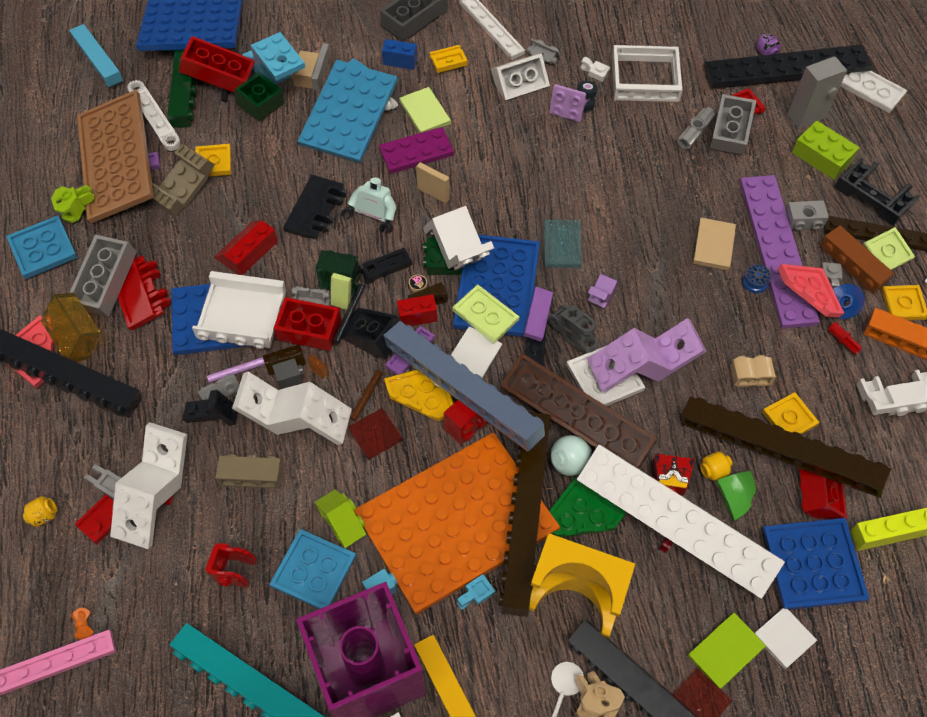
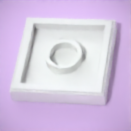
[755,608,817,669]

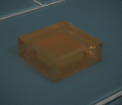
[308,354,328,379]

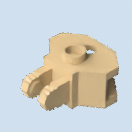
[575,671,625,717]

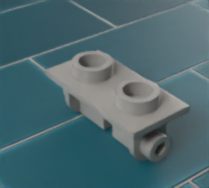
[527,38,561,65]
[292,286,331,306]
[198,374,239,400]

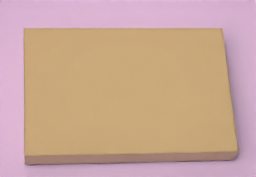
[693,218,736,271]

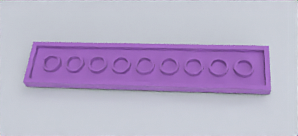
[739,175,820,329]

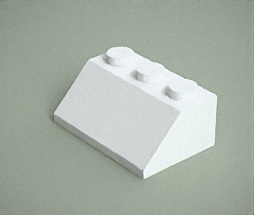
[491,53,550,100]

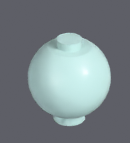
[550,435,592,476]

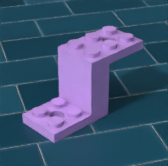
[587,318,707,392]

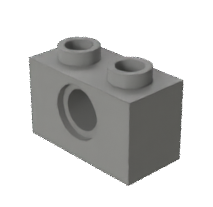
[786,200,829,230]

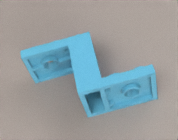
[242,32,306,84]

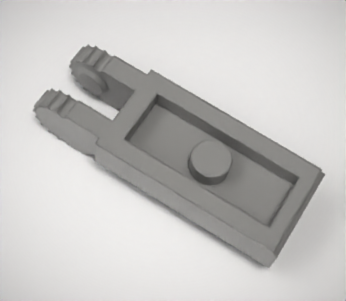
[83,464,121,499]

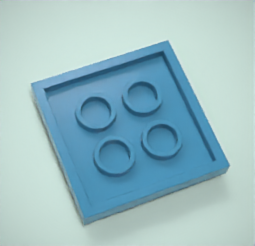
[6,215,78,279]
[269,529,357,609]

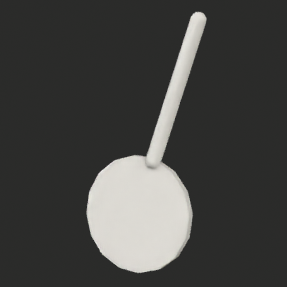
[551,662,584,717]

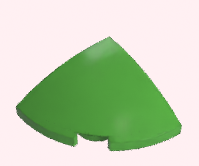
[716,471,756,522]

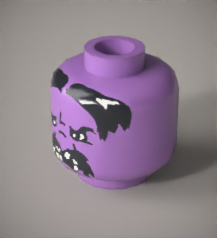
[756,34,781,55]

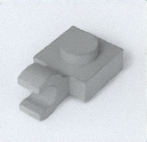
[821,262,842,289]

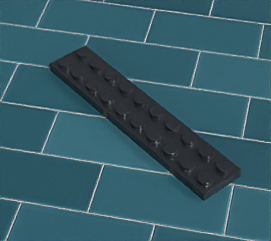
[704,45,872,88]

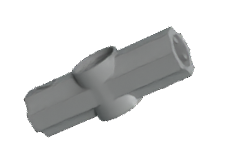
[677,107,716,150]

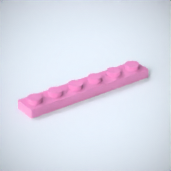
[0,629,117,696]

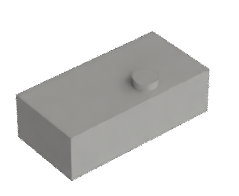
[787,56,847,129]
[66,234,137,317]

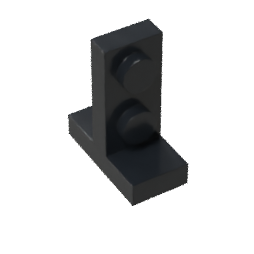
[182,390,238,426]

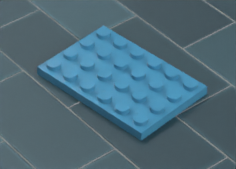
[297,59,398,163]

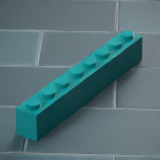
[169,623,324,717]

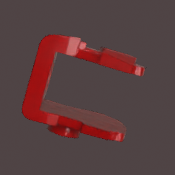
[205,543,257,588]

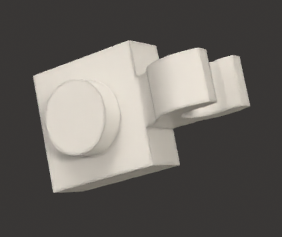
[580,57,610,82]

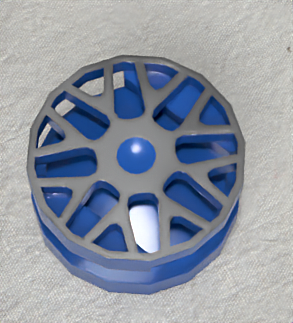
[742,264,771,293]

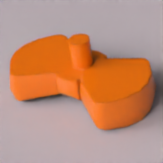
[71,608,94,640]

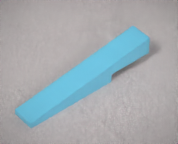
[69,24,123,87]

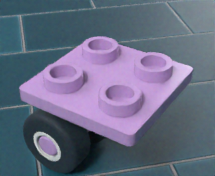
[549,81,598,122]

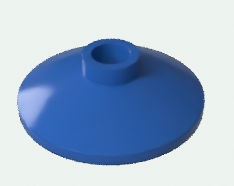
[833,284,865,319]

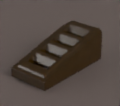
[408,282,448,305]

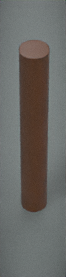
[350,370,383,422]

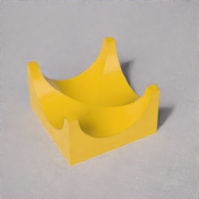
[529,533,635,638]

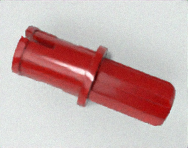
[827,322,862,355]

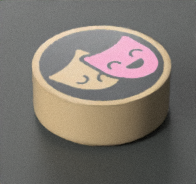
[409,275,427,293]

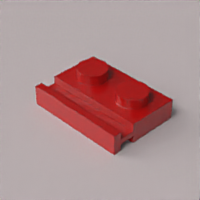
[75,494,114,545]

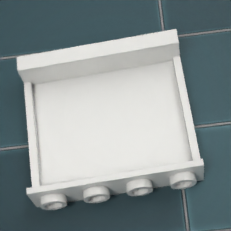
[192,271,286,348]

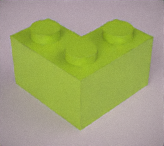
[314,489,366,548]

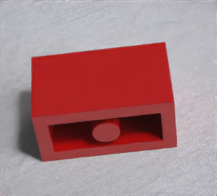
[397,294,438,326]

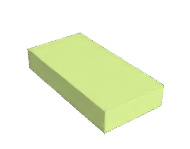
[331,273,351,310]

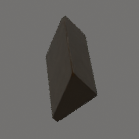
[263,345,306,375]

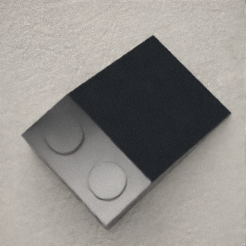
[342,307,400,359]

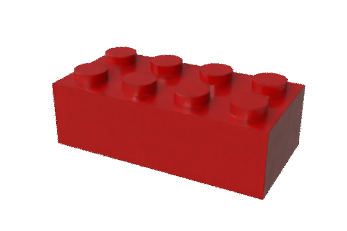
[179,36,255,93]

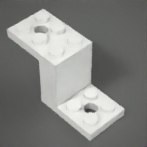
[423,206,494,270]
[232,372,352,445]
[110,423,187,549]

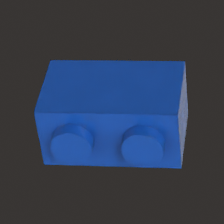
[382,39,418,70]

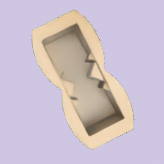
[730,355,776,387]

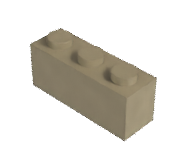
[215,454,283,489]

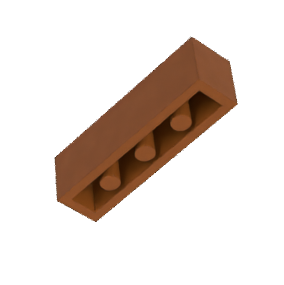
[820,225,894,294]

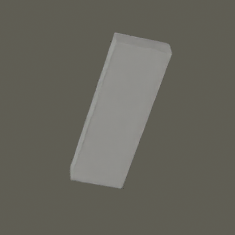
[311,43,330,91]

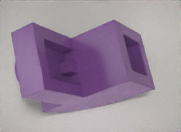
[588,273,620,308]

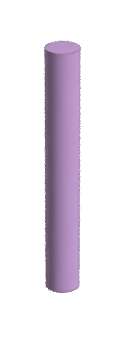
[207,357,265,383]

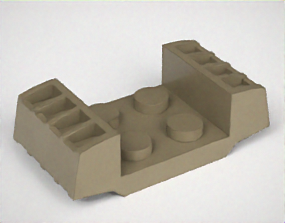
[149,144,215,217]

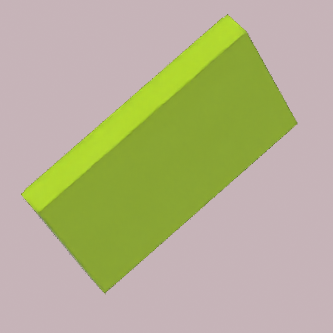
[687,613,766,690]

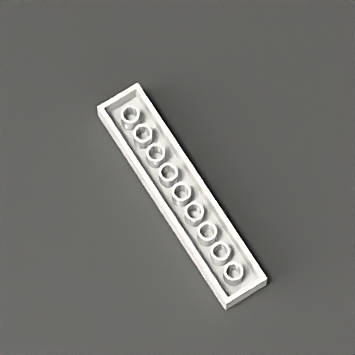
[577,445,785,599]

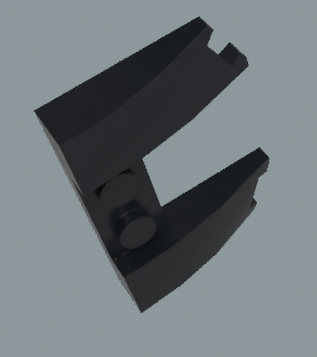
[834,158,920,226]

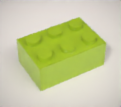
[792,120,860,180]

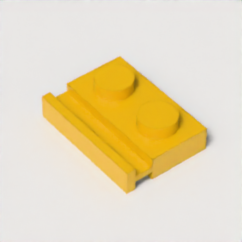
[429,45,468,73]

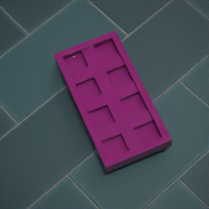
[379,127,454,174]

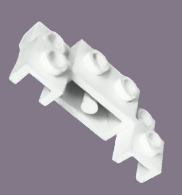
[856,370,927,416]

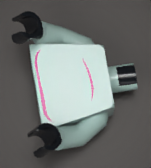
[341,178,396,233]

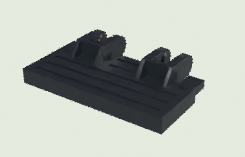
[283,175,348,239]

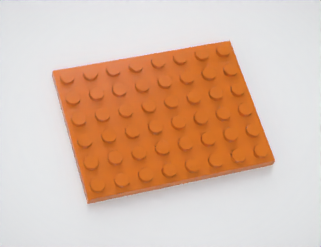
[354,432,560,615]

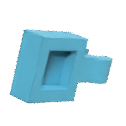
[456,574,495,610]

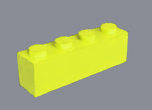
[850,508,927,551]

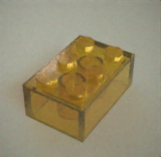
[41,293,101,361]

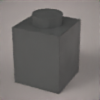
[272,358,304,389]

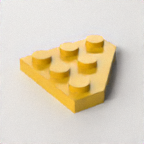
[384,370,453,422]

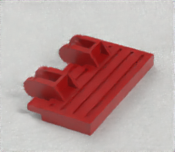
[118,255,171,331]

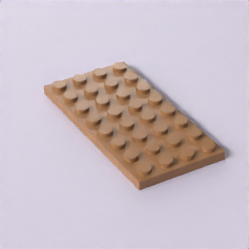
[77,90,154,224]

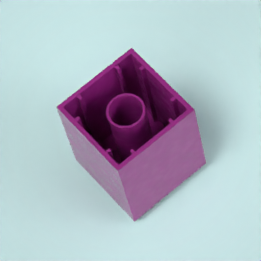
[296,582,426,717]

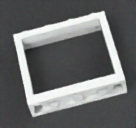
[612,45,682,102]

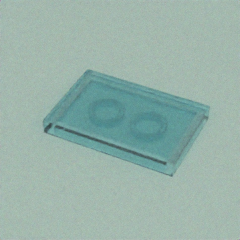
[544,220,581,268]

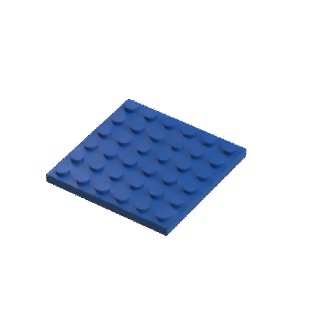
[136,0,243,51]

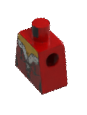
[652,454,694,496]

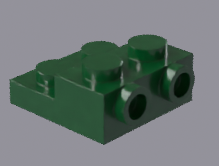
[423,237,463,275]

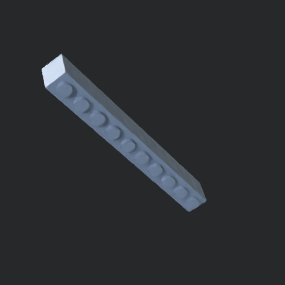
[383,321,545,451]

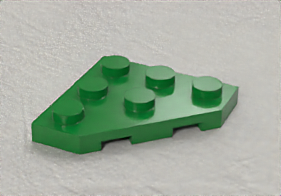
[549,477,626,537]

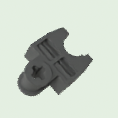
[548,304,598,353]

